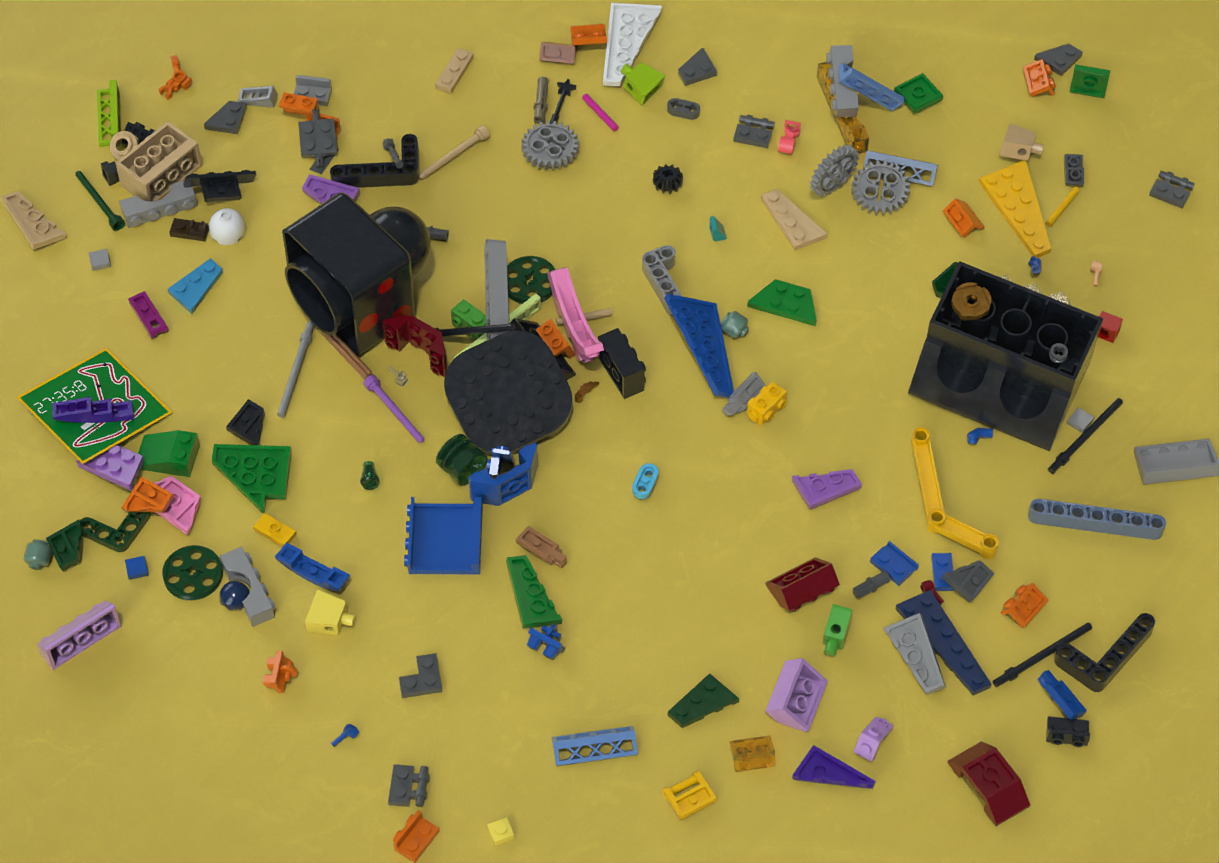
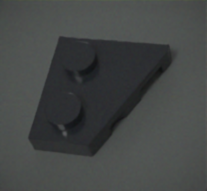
[226,399,264,445]

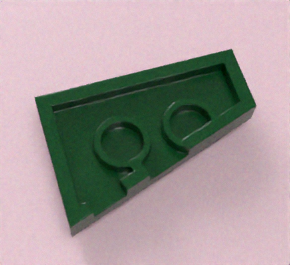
[667,673,739,728]

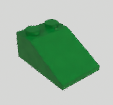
[138,430,200,477]

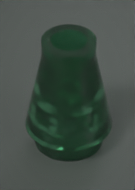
[360,461,380,490]

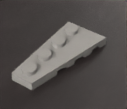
[883,613,946,695]

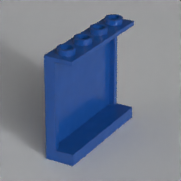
[404,497,482,575]

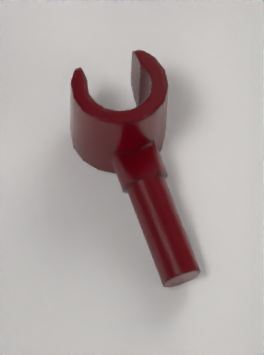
[920,580,944,605]

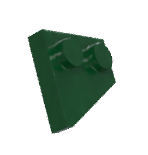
[46,519,83,571]

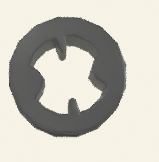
[1049,343,1068,363]

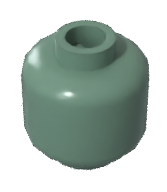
[720,311,749,339]
[24,539,52,570]

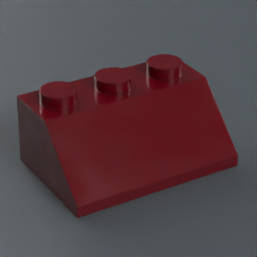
[765,557,840,611]

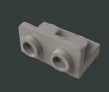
[294,75,332,106]

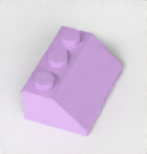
[765,658,828,732]

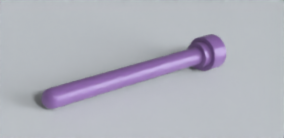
[363,374,424,443]

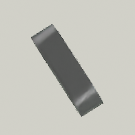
[667,98,700,120]

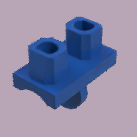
[527,624,565,660]

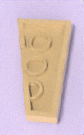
[1,191,66,250]

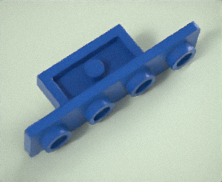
[486,446,515,479]

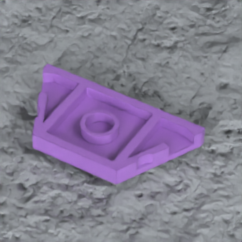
[76,445,144,491]

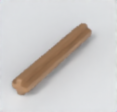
[322,332,372,379]

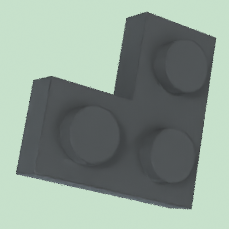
[399,653,442,698]

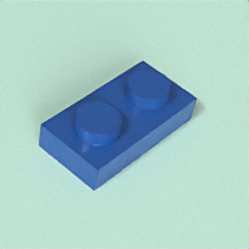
[931,553,954,591]

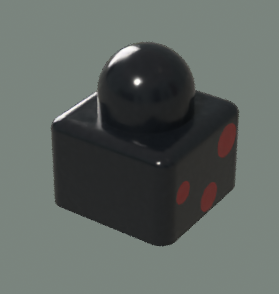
[282,193,431,356]

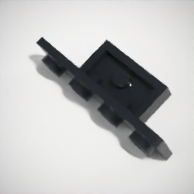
[183,170,257,202]

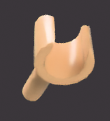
[1090,261,1102,287]

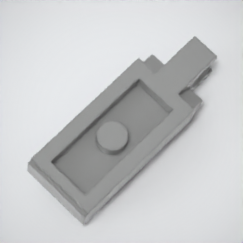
[722,372,766,416]

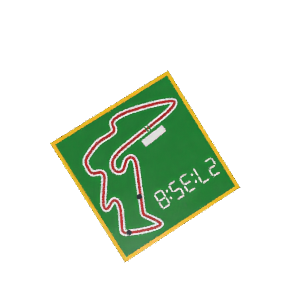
[16,348,173,464]

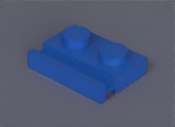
[870,541,919,586]

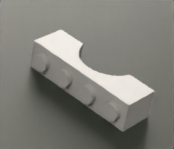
[826,45,859,117]
[119,181,197,228]
[220,547,276,627]

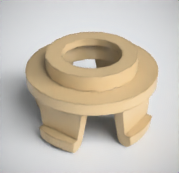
[110,131,139,160]

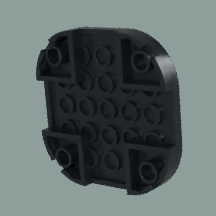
[444,331,572,455]

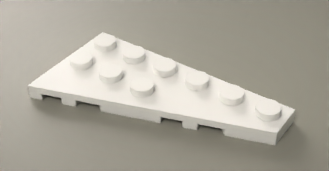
[603,3,663,86]

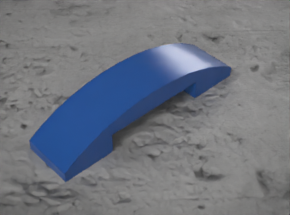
[275,542,350,591]

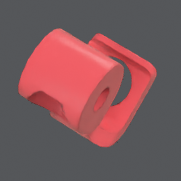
[778,120,801,155]

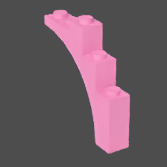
[547,267,604,363]

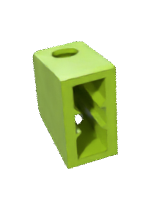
[620,63,665,105]

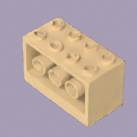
[115,121,202,202]

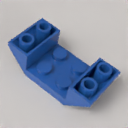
[468,442,538,506]

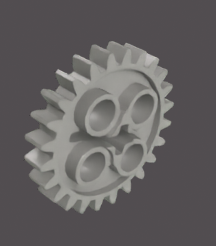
[521,121,579,171]
[810,144,859,197]
[851,160,910,216]

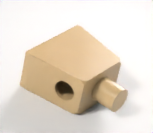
[1000,124,1044,161]

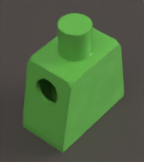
[823,604,852,656]

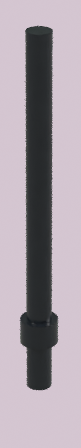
[435,323,515,337]
[1048,398,1123,474]
[993,622,1092,687]

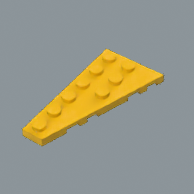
[979,160,1051,258]

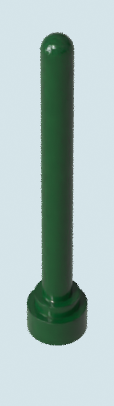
[75,171,125,231]

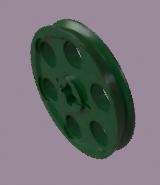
[507,256,555,304]
[162,545,223,600]

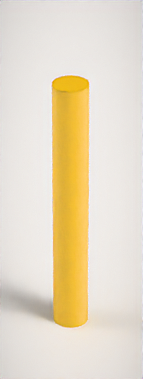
[1045,187,1080,227]

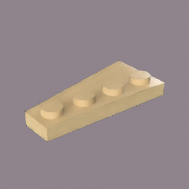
[761,189,827,251]

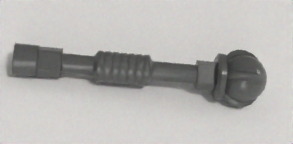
[383,138,403,168]

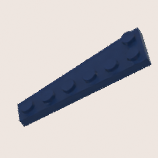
[896,590,992,696]

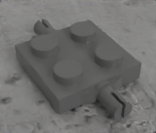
[298,109,337,168]

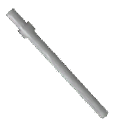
[277,321,314,418]

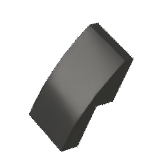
[1064,154,1084,186]

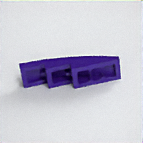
[52,397,134,423]

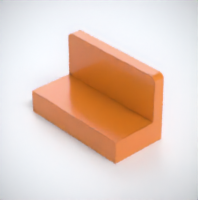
[943,198,985,238]

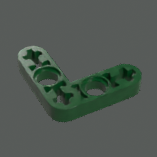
[80,512,151,552]

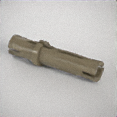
[533,77,549,124]

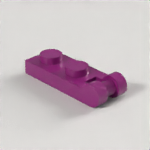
[128,291,168,339]

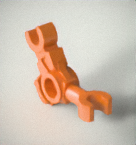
[159,55,192,100]

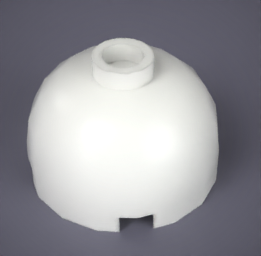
[209,208,246,245]

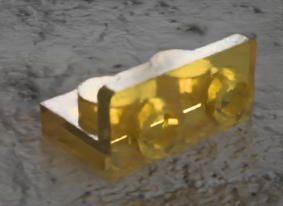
[730,735,776,772]

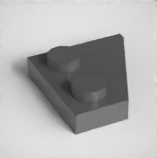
[1034,43,1083,76]
[204,101,247,135]

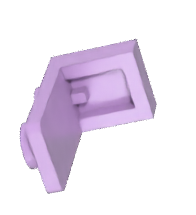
[854,717,894,762]

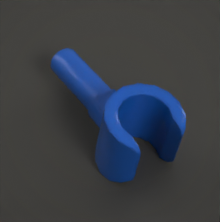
[331,724,359,747]

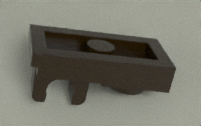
[169,218,209,242]

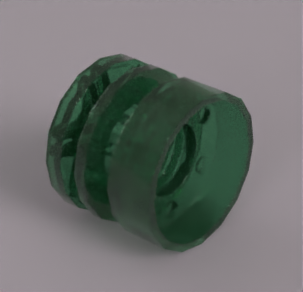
[436,434,488,486]

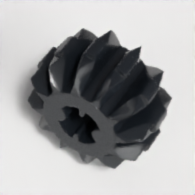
[653,163,683,194]

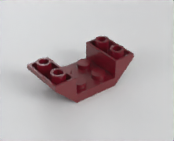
[383,315,447,377]
[947,741,1030,826]

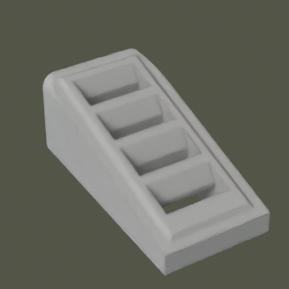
[238,86,278,107]

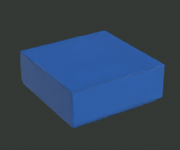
[125,556,148,580]

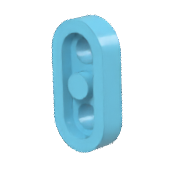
[632,463,659,499]

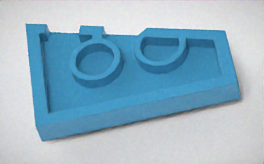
[168,258,223,314]

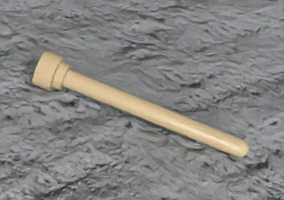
[419,125,490,179]

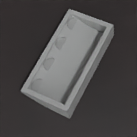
[1134,439,1219,485]

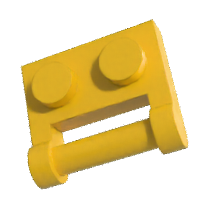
[662,771,717,820]

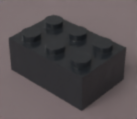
[598,328,646,399]

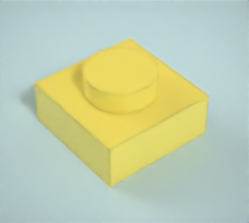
[487,817,514,846]

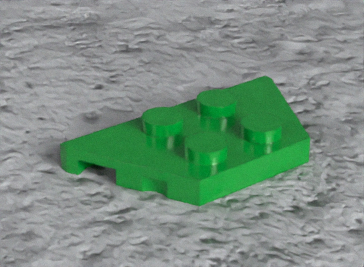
[747,279,817,326]

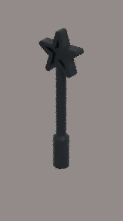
[550,79,576,124]

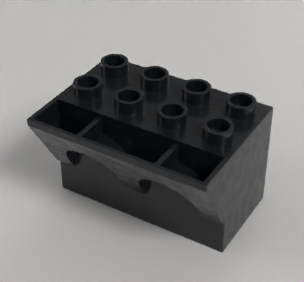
[908,261,1104,451]

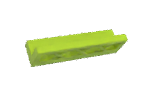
[97,80,121,147]

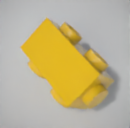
[747,381,787,426]

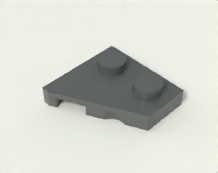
[678,48,717,86]
[941,560,995,603]

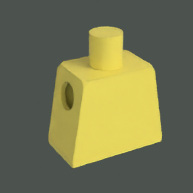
[305,590,356,635]

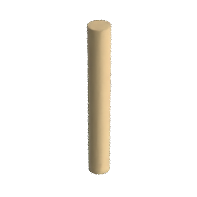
[556,308,612,326]

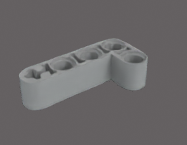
[642,245,682,316]

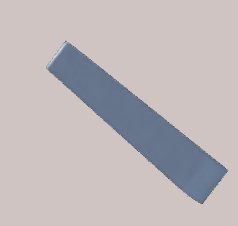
[1028,499,1166,540]

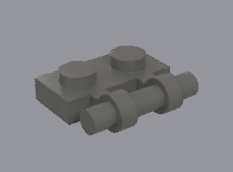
[733,115,775,148]
[1149,170,1195,209]
[388,764,430,807]

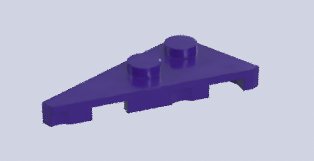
[792,745,876,789]

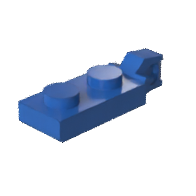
[1038,670,1087,720]

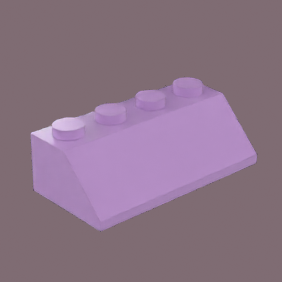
[37,600,121,670]

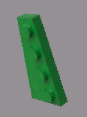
[506,555,562,628]

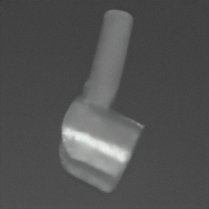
[387,366,408,386]

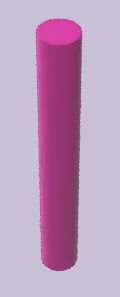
[582,93,619,132]

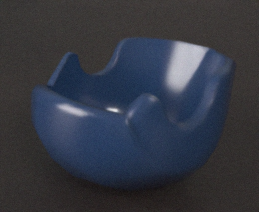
[219,581,250,610]

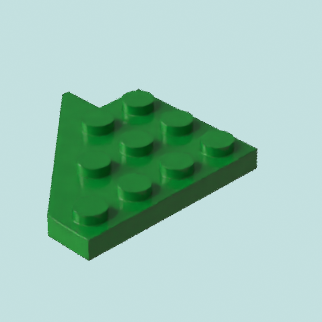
[212,444,291,512]

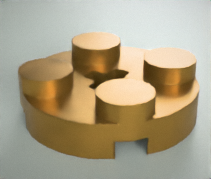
[952,282,991,321]

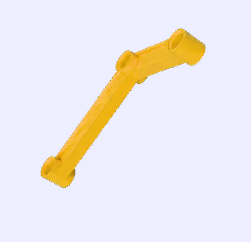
[911,427,999,559]

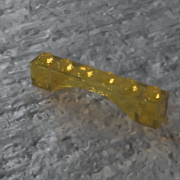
[817,62,869,154]

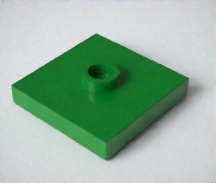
[1070,64,1110,98]
[894,73,943,114]

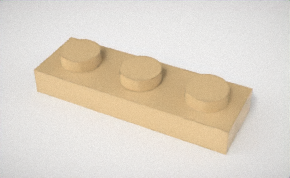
[435,48,474,94]

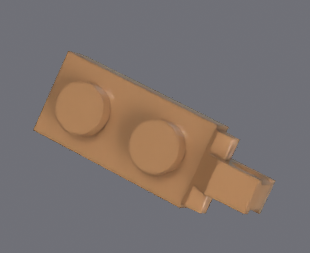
[516,526,567,568]

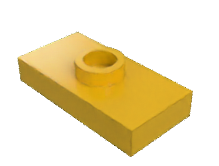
[253,513,297,547]

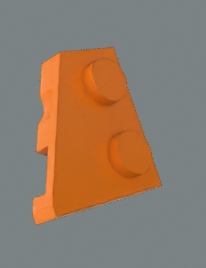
[121,476,175,513]

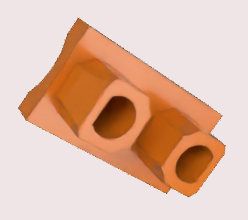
[263,651,298,693]

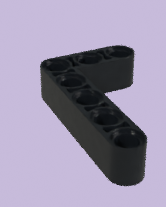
[330,134,419,188]
[1054,613,1155,692]

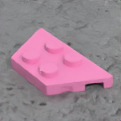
[154,476,201,535]

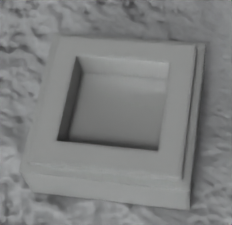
[89,249,111,271]
[1067,408,1094,433]

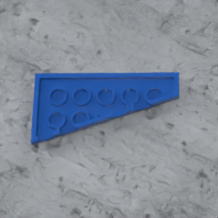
[664,294,734,398]

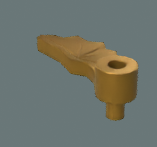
[575,381,599,403]

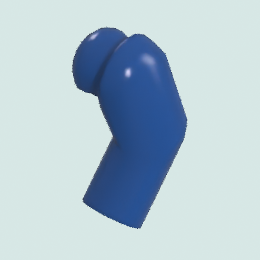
[1028,256,1041,274]
[967,428,993,444]

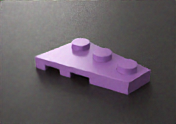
[302,174,360,204]
[792,469,862,509]

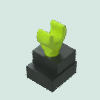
[101,161,119,186]

